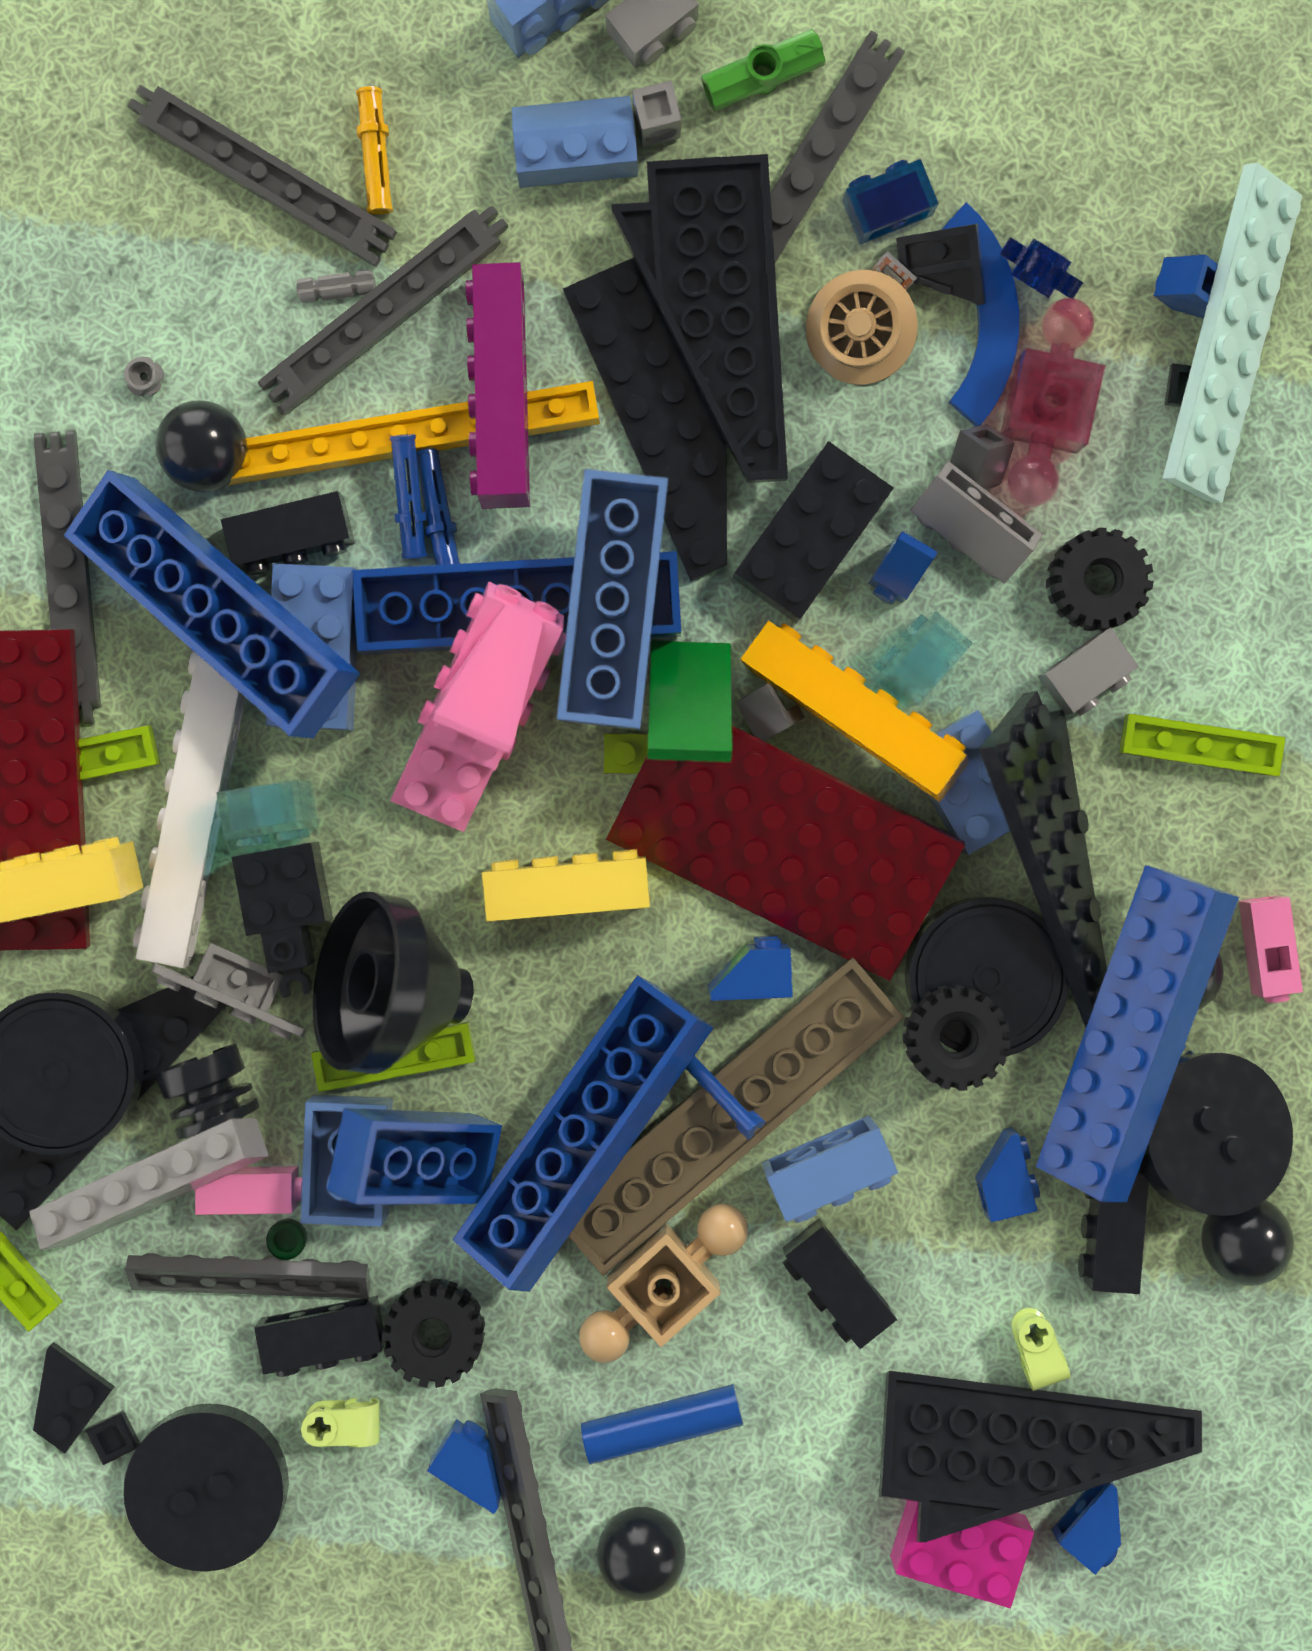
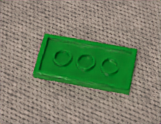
[647,640,732,762]

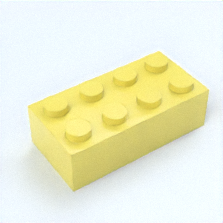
[0,837,144,923]
[482,849,650,922]

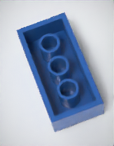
[327,1108,502,1204]

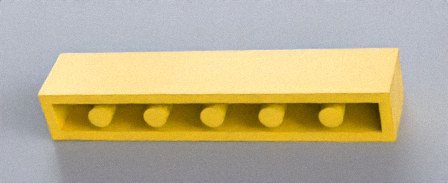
[740,620,969,802]

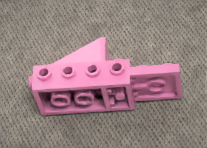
[390,582,566,832]

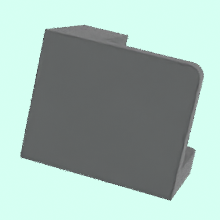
[950,424,1015,489]
[736,684,805,741]

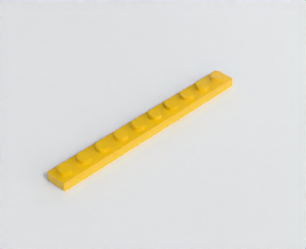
[227,381,600,486]

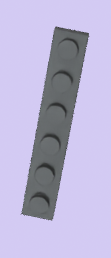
[125,1253,370,1299]

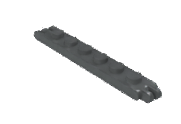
[770,30,905,263]
[127,85,397,267]
[258,206,508,416]
[34,430,101,724]

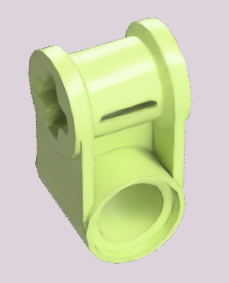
[1011,1308,1071,1391]
[301,1398,380,1447]

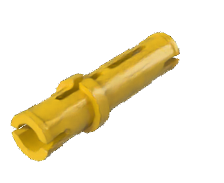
[356,86,393,215]

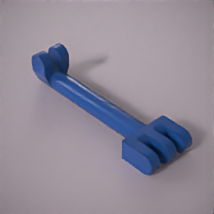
[685,1056,766,1140]

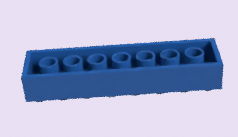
[64,470,360,739]
[352,551,682,655]
[1036,865,1239,1202]
[452,975,714,1292]

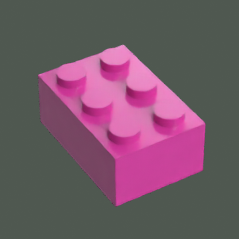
[890,1501,1034,1609]

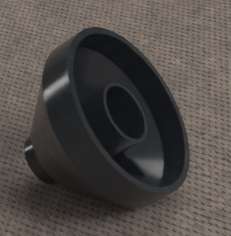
[312,891,474,1074]

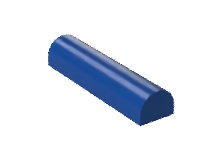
[581,1384,744,1465]

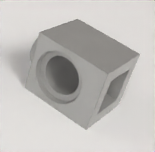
[632,80,682,147]

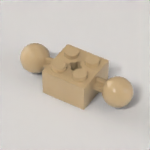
[579,1204,748,1363]

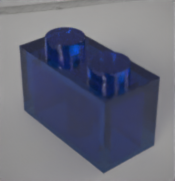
[842,159,939,245]

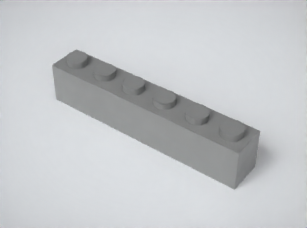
[29,1118,269,1250]

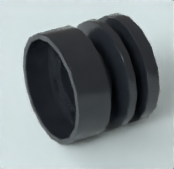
[154,1043,260,1139]

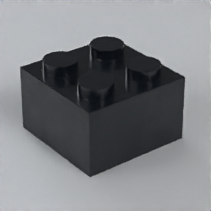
[231,842,333,936]

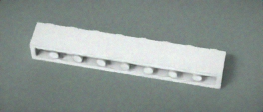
[133,651,246,968]

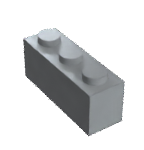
[910,461,1043,584]

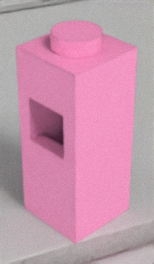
[1239,895,1303,1003]
[195,1166,302,1215]

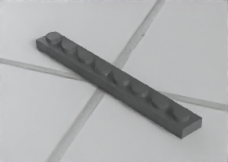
[480,1388,572,1651]

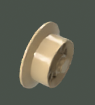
[806,270,918,385]

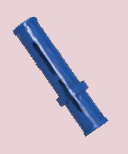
[390,434,427,559]
[416,448,461,565]

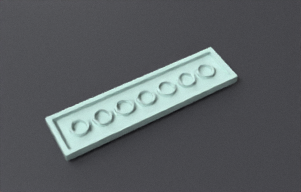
[1162,163,1302,503]

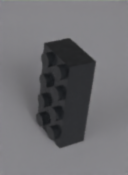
[733,441,894,624]

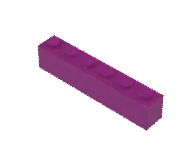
[466,262,530,509]

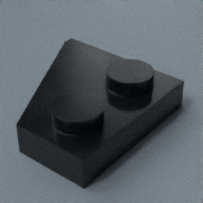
[896,224,987,305]
[33,1342,115,1453]

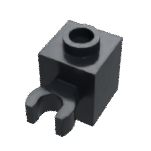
[261,925,315,998]

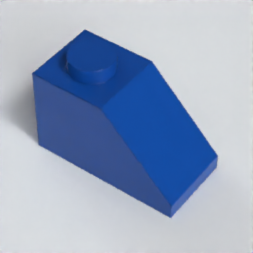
[1153,254,1218,319]
[868,531,938,605]
[427,1419,501,1514]
[1051,1482,1121,1575]

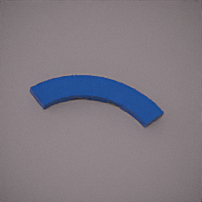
[942,202,1019,427]

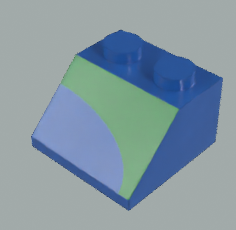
[708,936,793,1001]

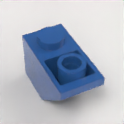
[975,1127,1040,1223]

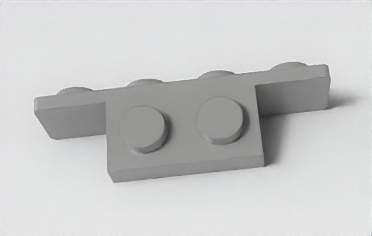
[152,943,306,1040]

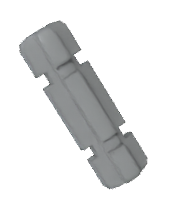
[296,270,376,303]

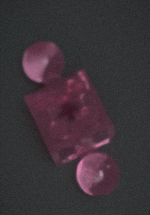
[1000,298,1106,506]

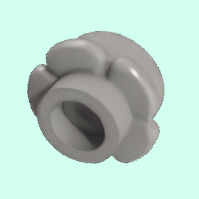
[124,356,164,396]

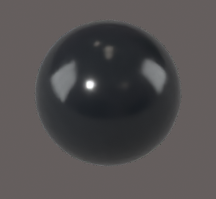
[155,400,248,492]
[1201,1200,1294,1286]
[597,1507,686,1601]

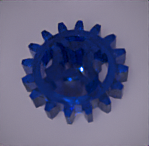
[1000,237,1083,300]

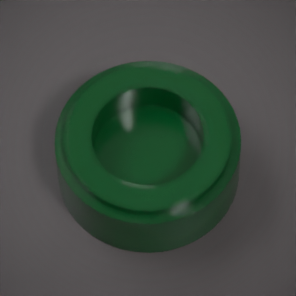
[266,1218,307,1260]

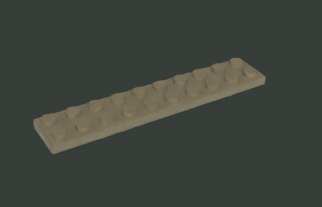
[569,957,905,1276]

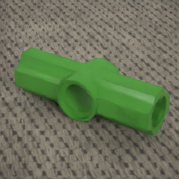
[701,29,826,112]

